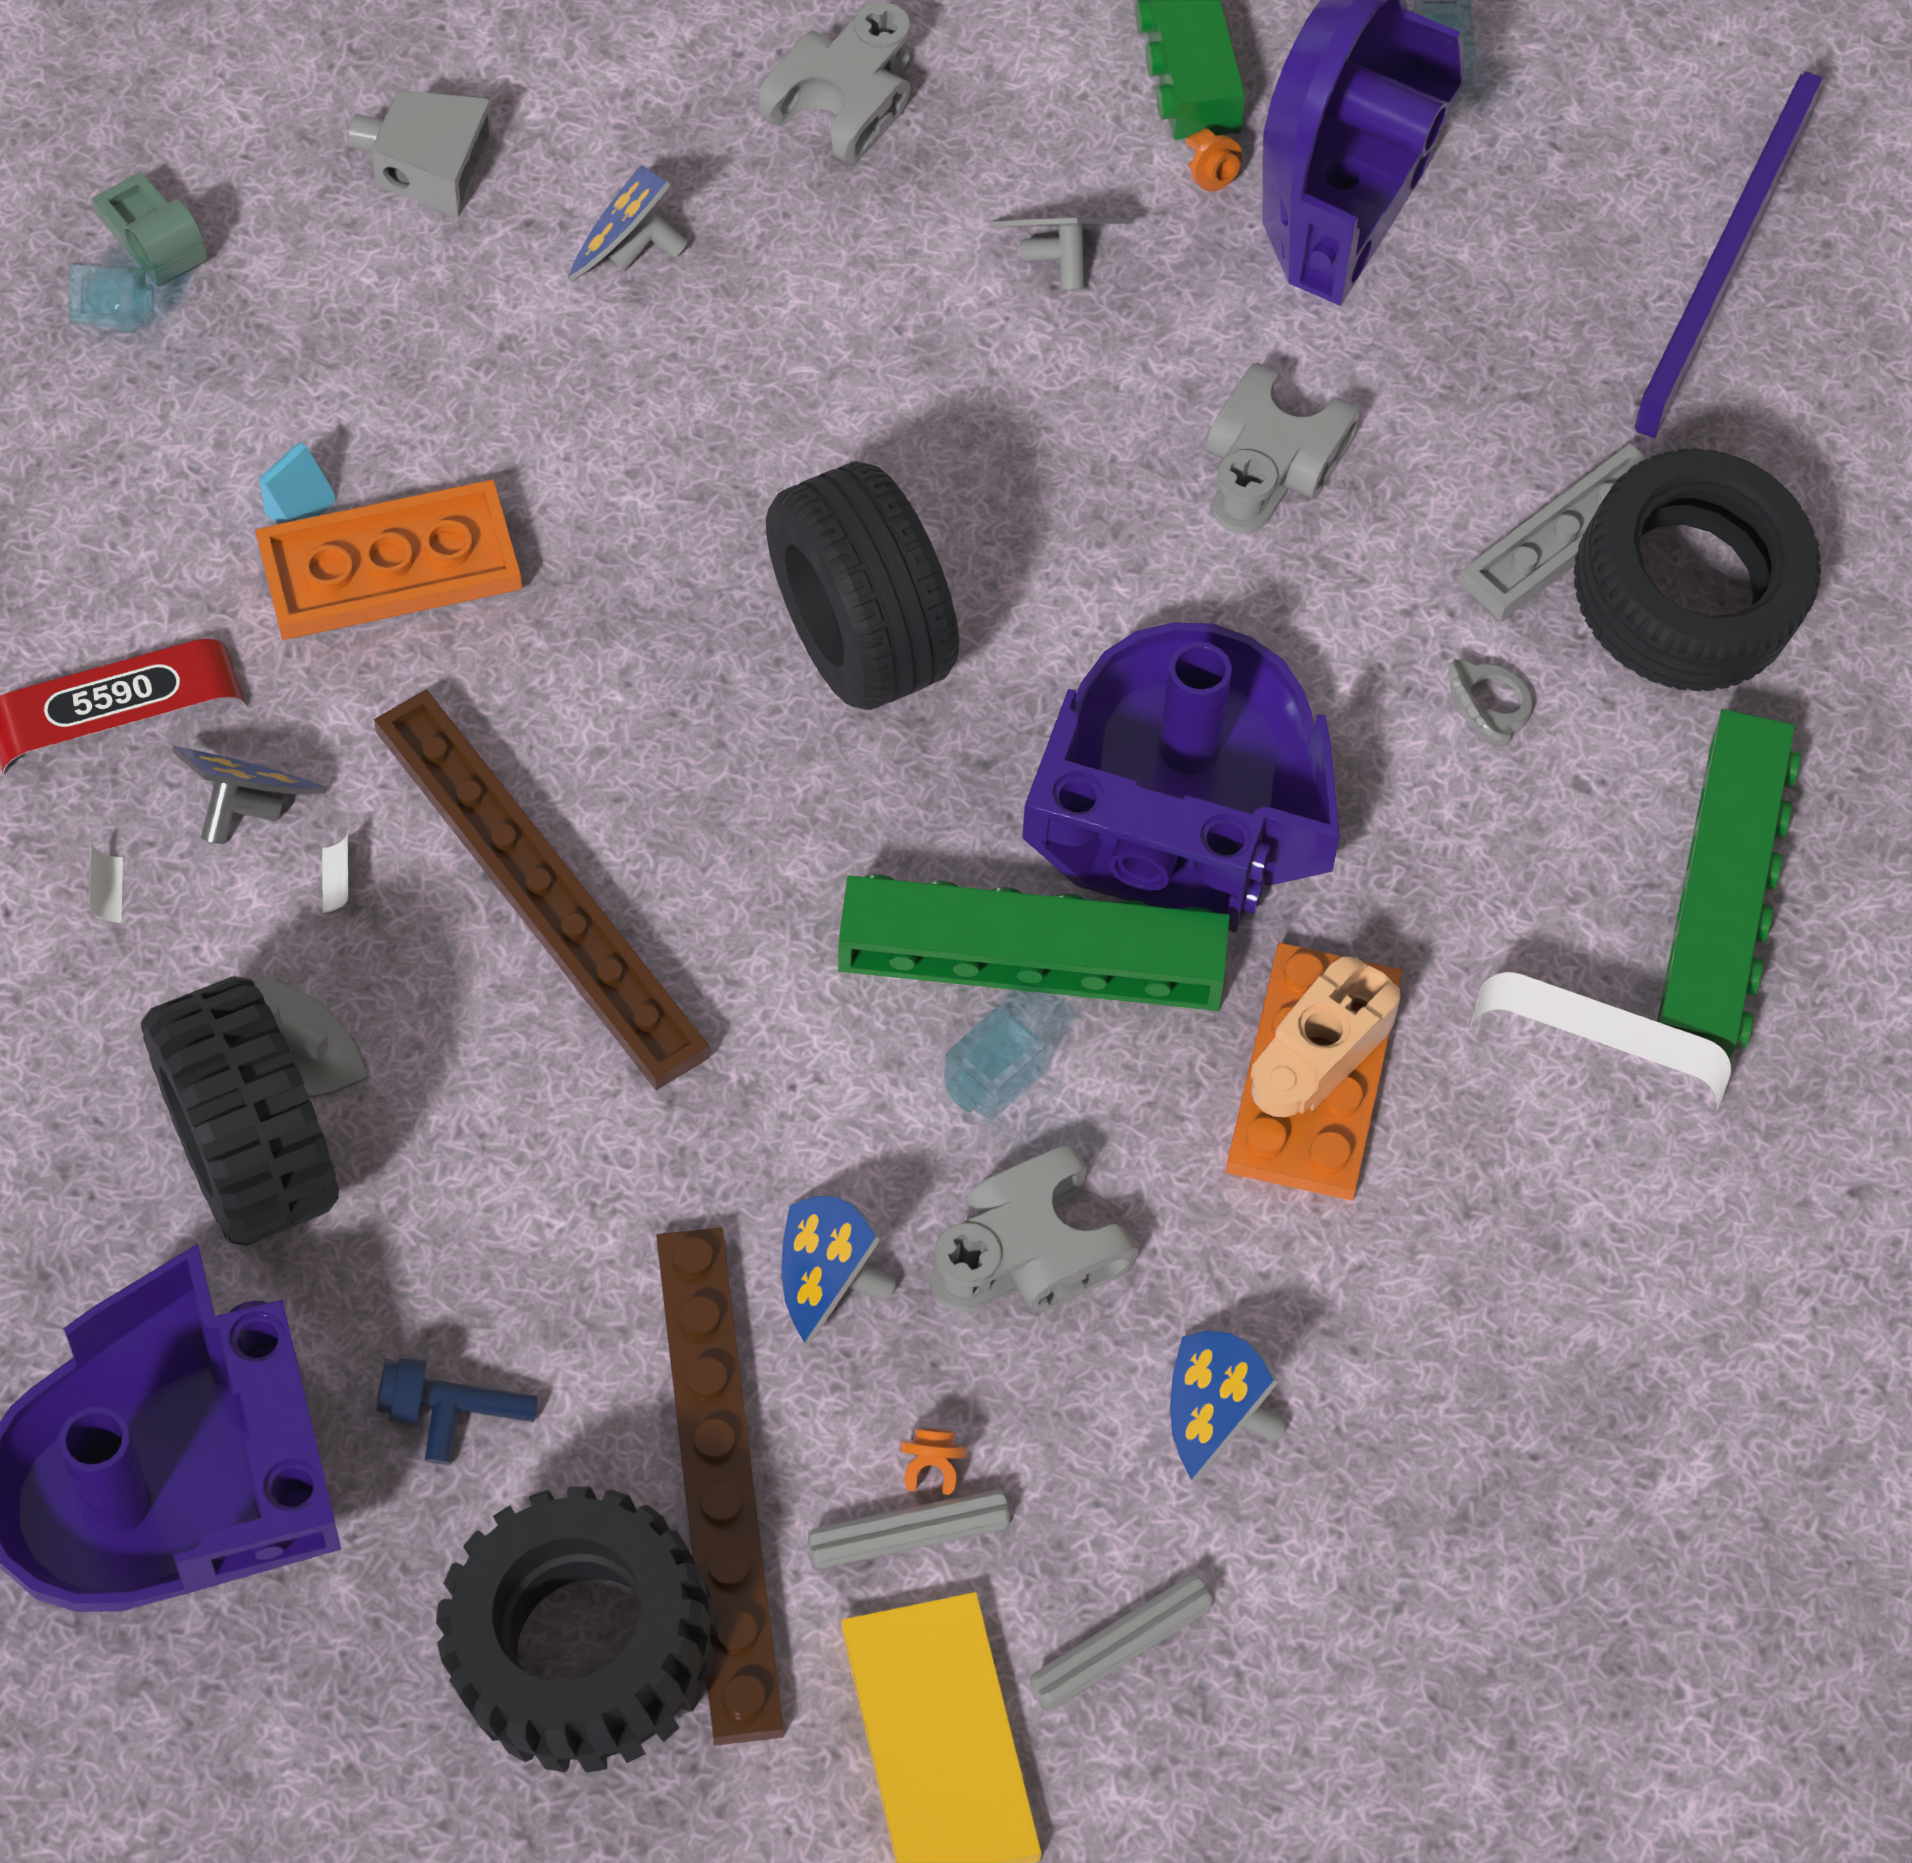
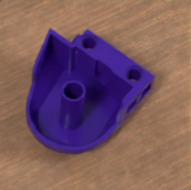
[1262,0,1465,306]
[1022,622,1340,933]
[0,1244,341,1612]

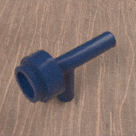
[376,1354,538,1465]

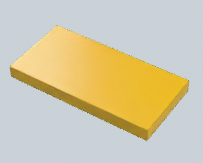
[841,1592,1041,1863]

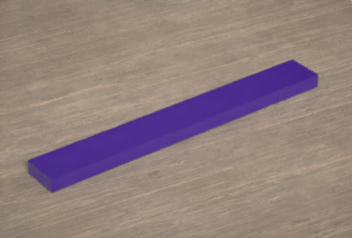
[1634,71,1823,439]

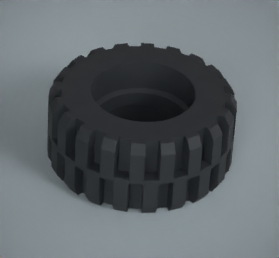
[141,976,339,1246]
[436,1486,718,1773]

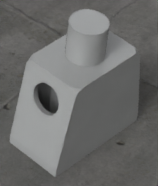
[348,90,493,217]

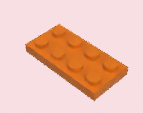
[255,479,522,641]
[1225,942,1403,1201]

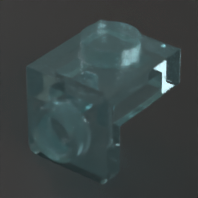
[69,262,154,333]

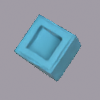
[259,442,336,524]

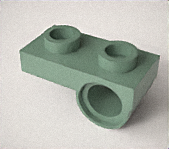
[92,172,207,287]

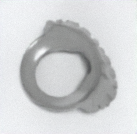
[1448,658,1532,746]

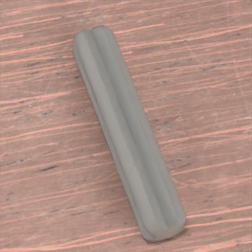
[808,1489,1010,1569]
[1029,1575,1213,1710]

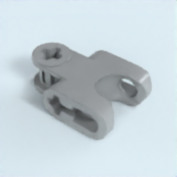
[758,2,911,165]
[1206,362,1360,534]
[931,1145,1139,1313]

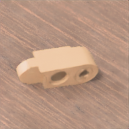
[1251,957,1400,1117]

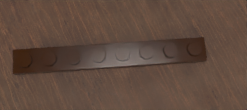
[374,689,710,1091]
[656,1227,783,1746]

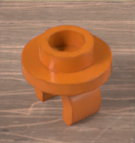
[1185,129,1243,191]
[899,1428,968,1495]

